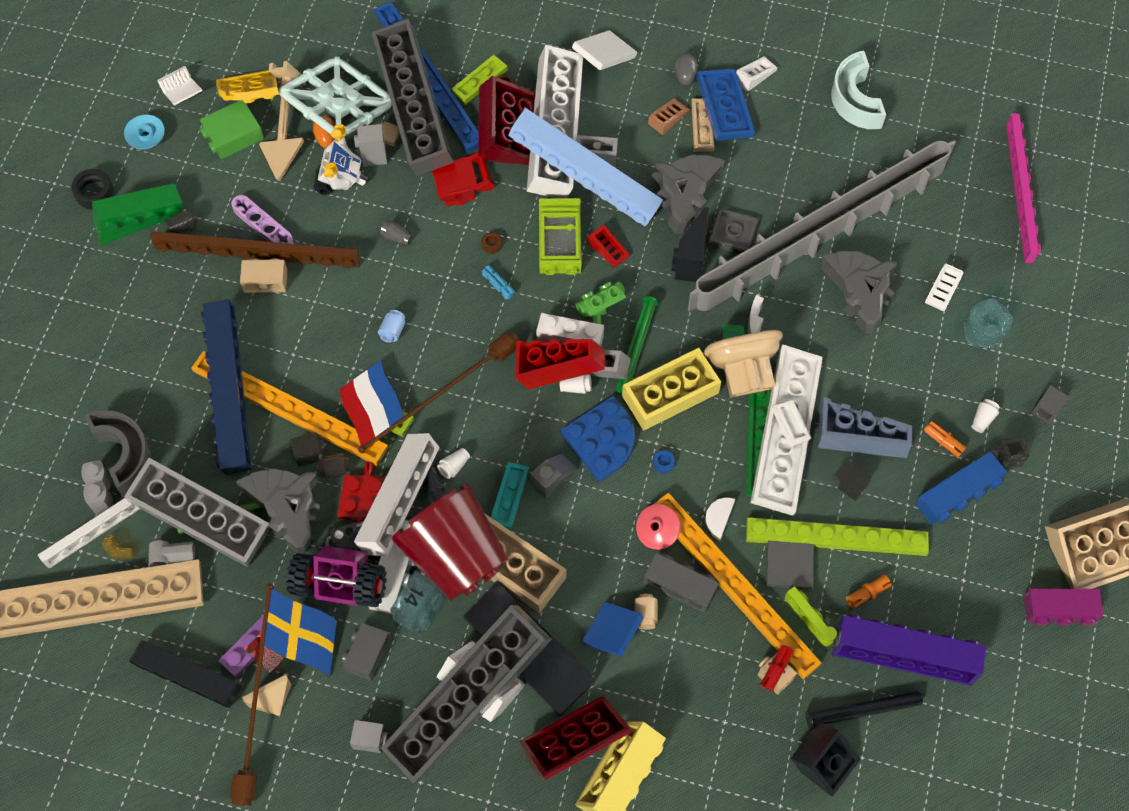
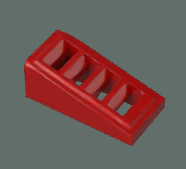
[586,224,630,268]

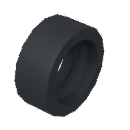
[71,169,114,209]

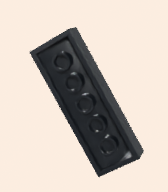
[463,581,594,717]

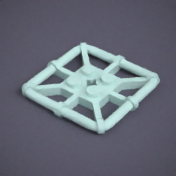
[279,56,393,136]

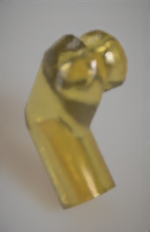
[102,535,134,559]

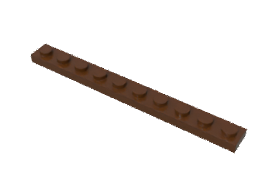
[150,231,361,268]

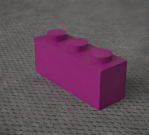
[1024,589,1103,626]

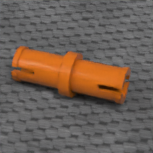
[846,574,892,609]

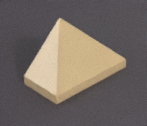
[242,675,291,716]

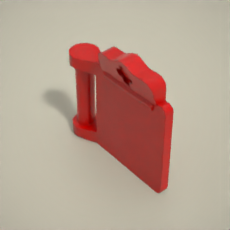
[432,152,495,206]

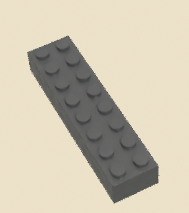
[372,19,454,176]
[380,605,552,784]

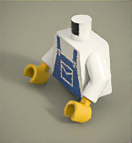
[318,124,368,190]

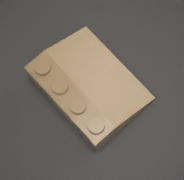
[1045,498,1129,589]

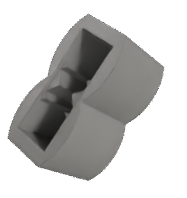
[81,460,113,514]

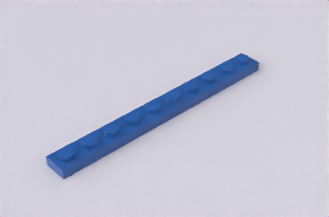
[374,2,478,153]

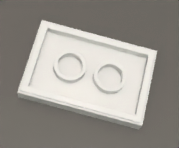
[572,30,637,70]

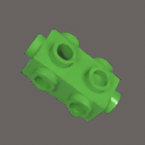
[576,281,626,324]

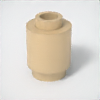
[635,594,658,630]

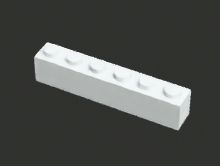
[354,433,439,556]

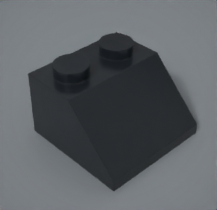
[790,722,861,797]

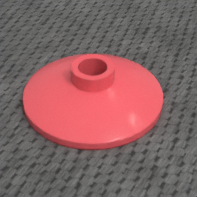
[636,504,680,550]

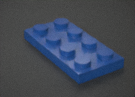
[696,69,755,141]

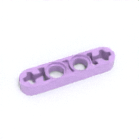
[231,195,294,244]

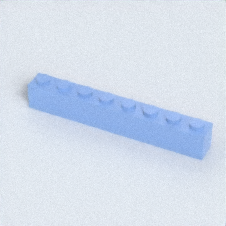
[508,108,663,227]

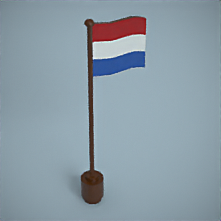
[339,332,519,453]

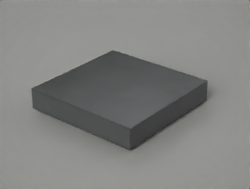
[708,208,759,254]
[766,541,814,590]

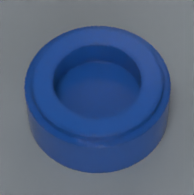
[653,450,675,473]

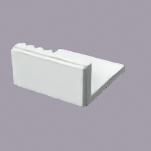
[157,66,202,106]

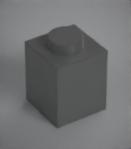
[1032,385,1069,425]

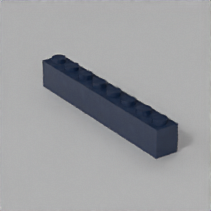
[201,299,252,475]

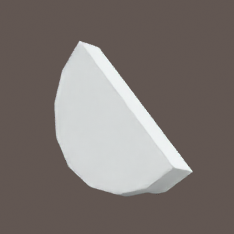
[705,498,735,541]

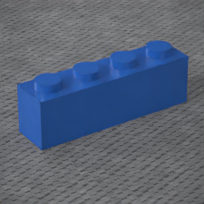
[915,451,1007,525]

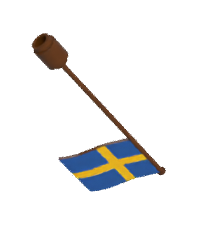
[230,584,337,806]

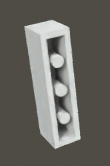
[369,520,415,615]

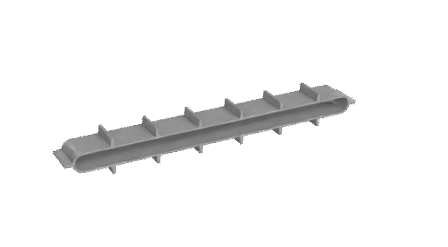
[688,140,956,311]

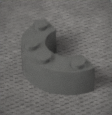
[84,410,152,498]

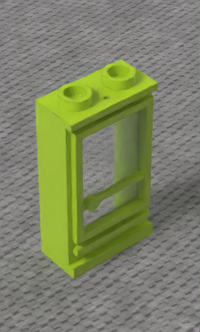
[539,198,581,275]

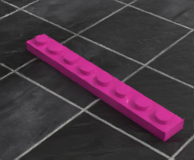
[1006,114,1041,263]

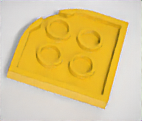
[216,70,279,103]

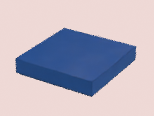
[582,602,644,657]

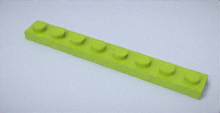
[746,518,929,556]

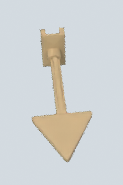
[259,61,306,181]

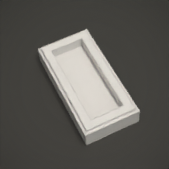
[771,399,811,447]

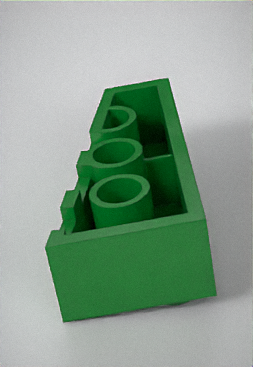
[92,183,182,245]

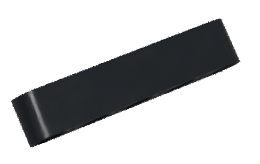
[129,640,242,708]

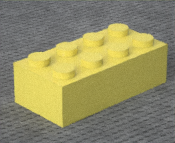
[622,348,721,431]
[575,721,666,811]

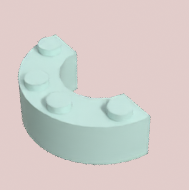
[831,51,886,129]

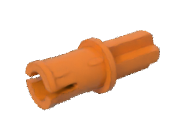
[924,421,966,458]

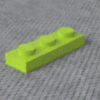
[451,55,508,105]

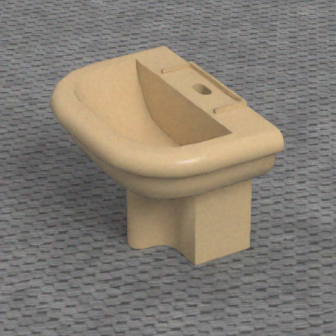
[703,330,783,398]

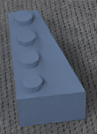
[818,397,912,458]

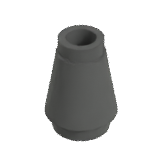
[380,220,412,245]

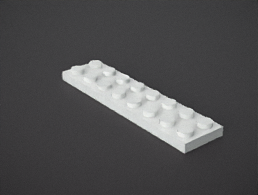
[750,344,823,516]

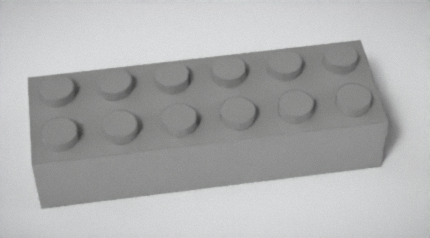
[124,458,271,567]

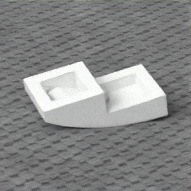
[747,295,764,334]

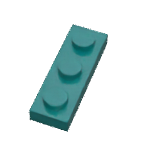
[491,462,530,531]

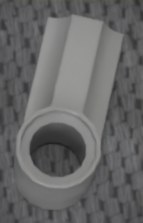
[148,540,196,567]

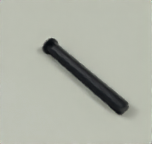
[805,691,923,730]

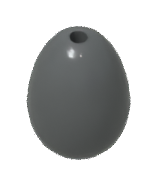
[674,53,698,87]

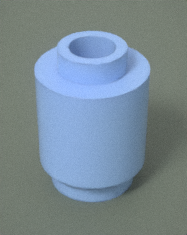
[378,310,405,343]

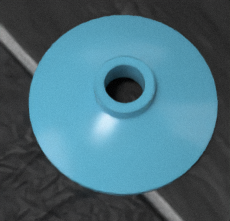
[124,115,165,149]

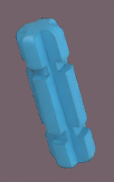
[482,265,515,300]

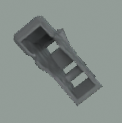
[652,154,726,234]
[821,251,897,334]
[236,469,321,554]

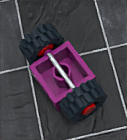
[285,546,387,608]

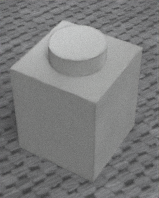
[350,720,388,753]

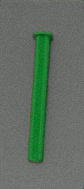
[615,296,659,394]

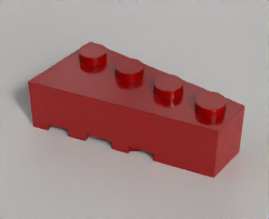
[515,339,605,390]

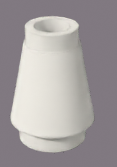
[560,374,592,394]
[971,399,1000,433]
[437,448,470,479]

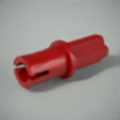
[759,645,794,692]

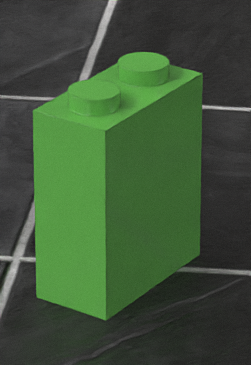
[199,100,264,159]

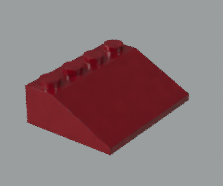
[478,75,536,165]
[519,695,632,780]

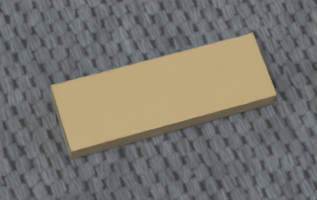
[691,98,714,152]

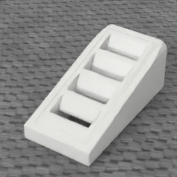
[736,57,777,92]
[925,264,964,311]

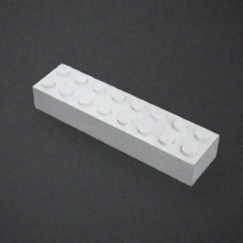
[527,45,583,199]

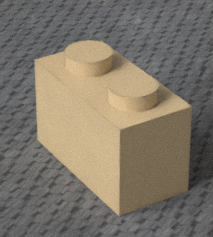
[240,258,287,293]

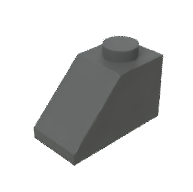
[530,454,578,498]

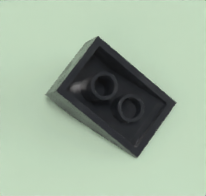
[671,207,709,282]

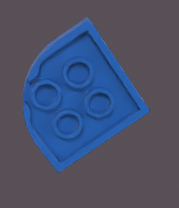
[560,396,635,483]

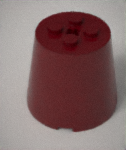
[391,483,508,601]

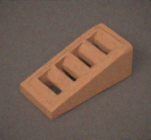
[648,98,689,135]

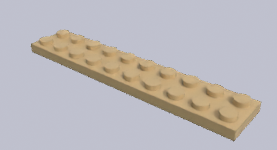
[0,559,204,638]

